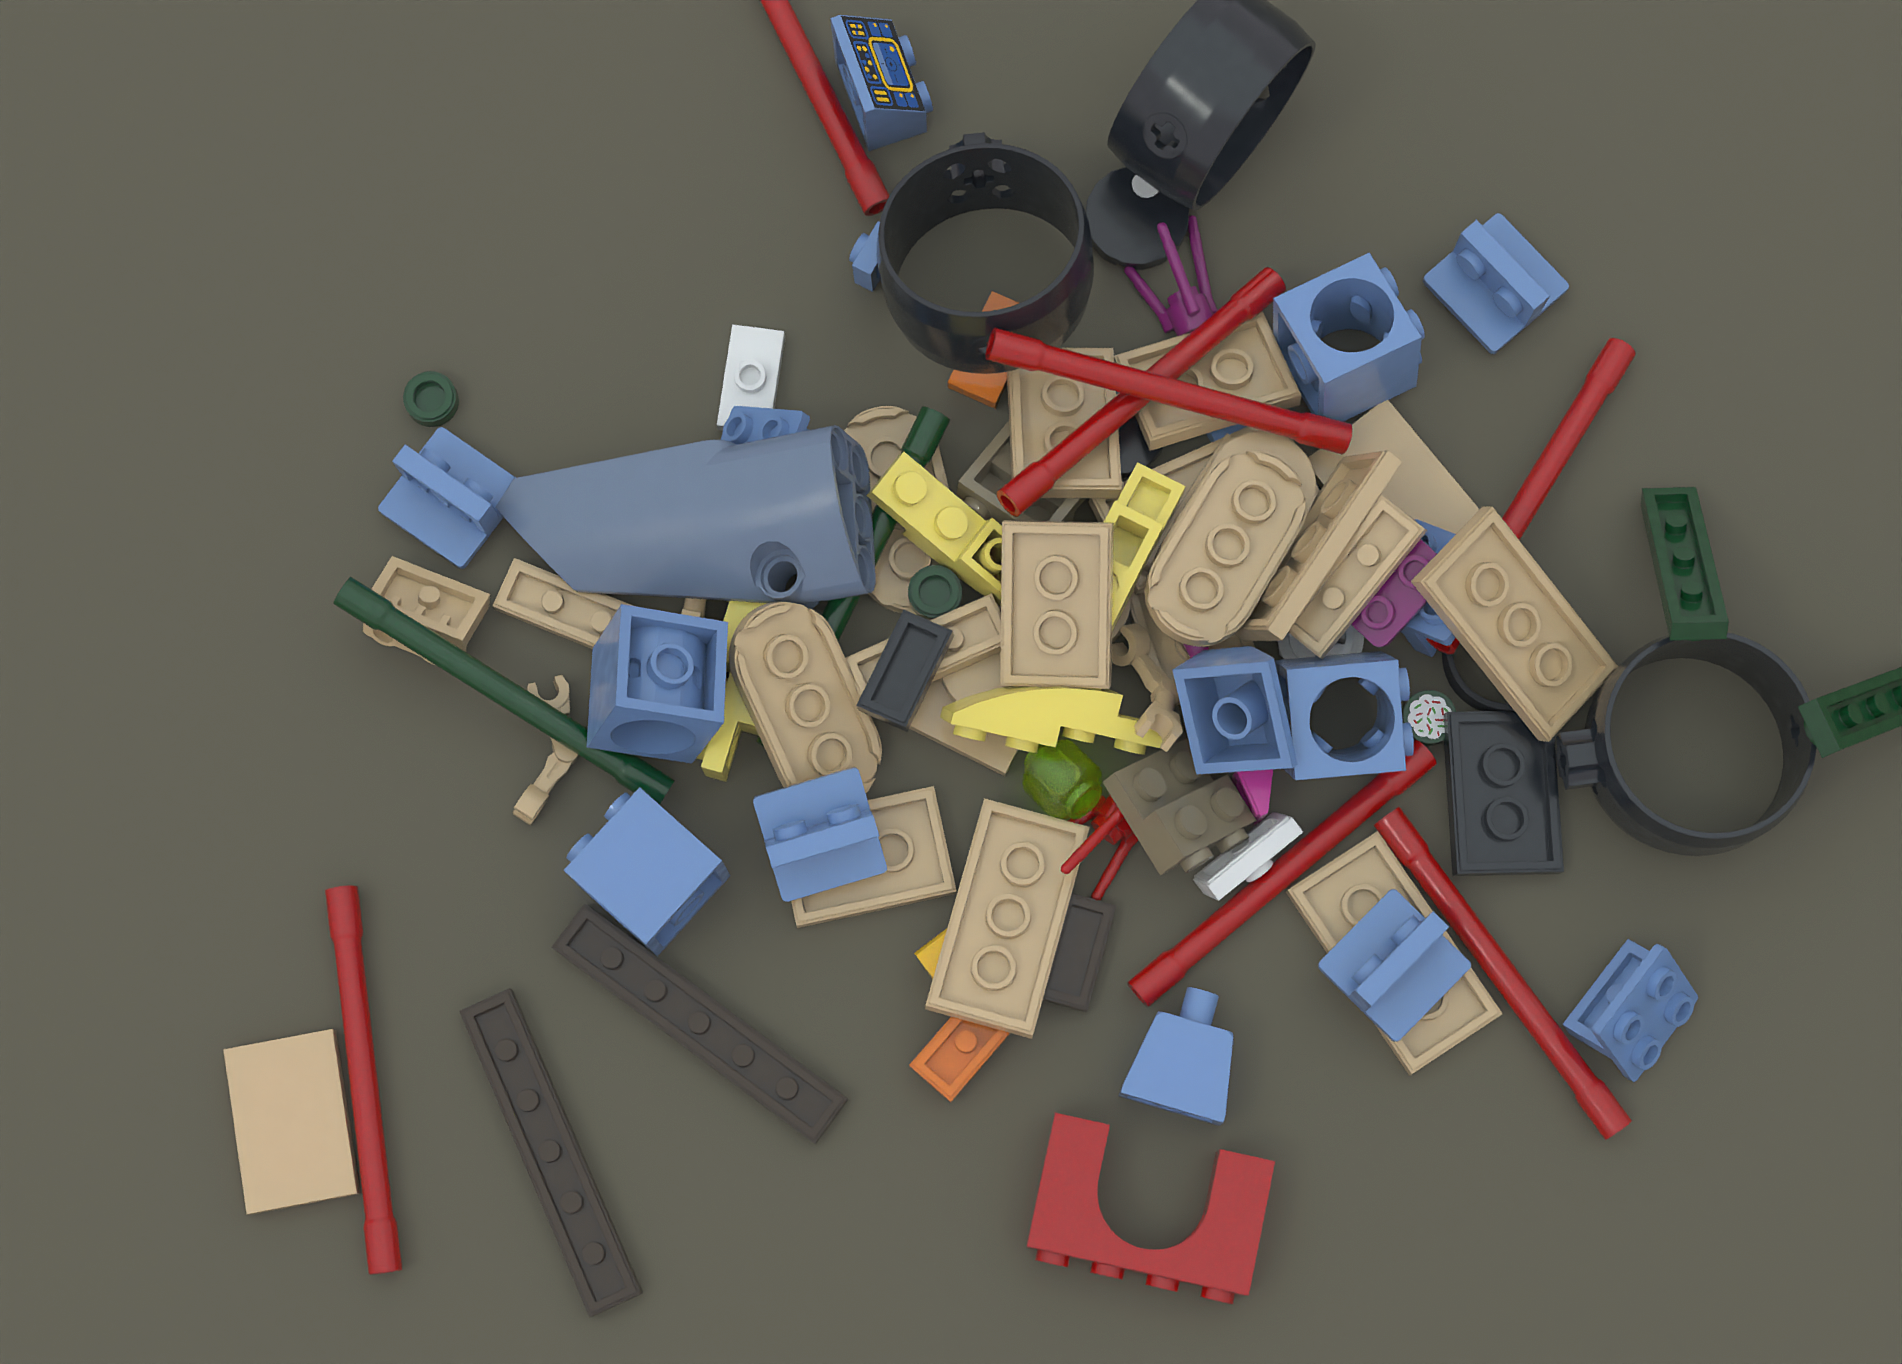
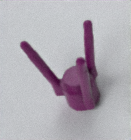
[1124,215,1218,336]

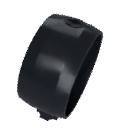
[1107,0,1316,211]
[877,132,1094,374]
[1556,633,1817,856]

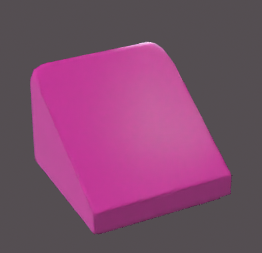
[1232,769,1273,824]

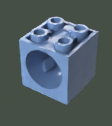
[1273,252,1425,421]
[586,604,728,763]
[1274,651,1414,780]
[564,787,730,957]

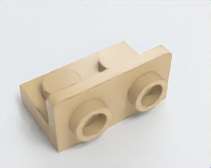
[363,556,490,665]

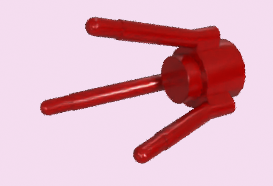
[1061,794,1139,901]

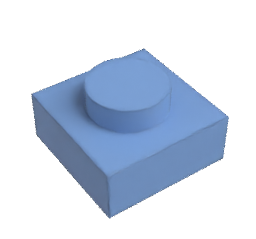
[849,221,881,292]

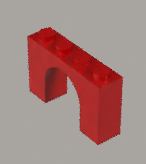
[1026,1113,1275,1304]

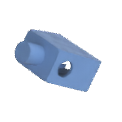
[1118,987,1233,1126]

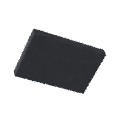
[1444,711,1564,876]

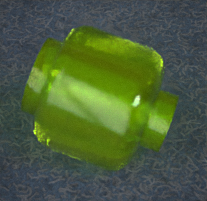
[1022,739,1102,819]

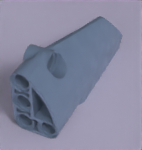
[495,425,876,609]

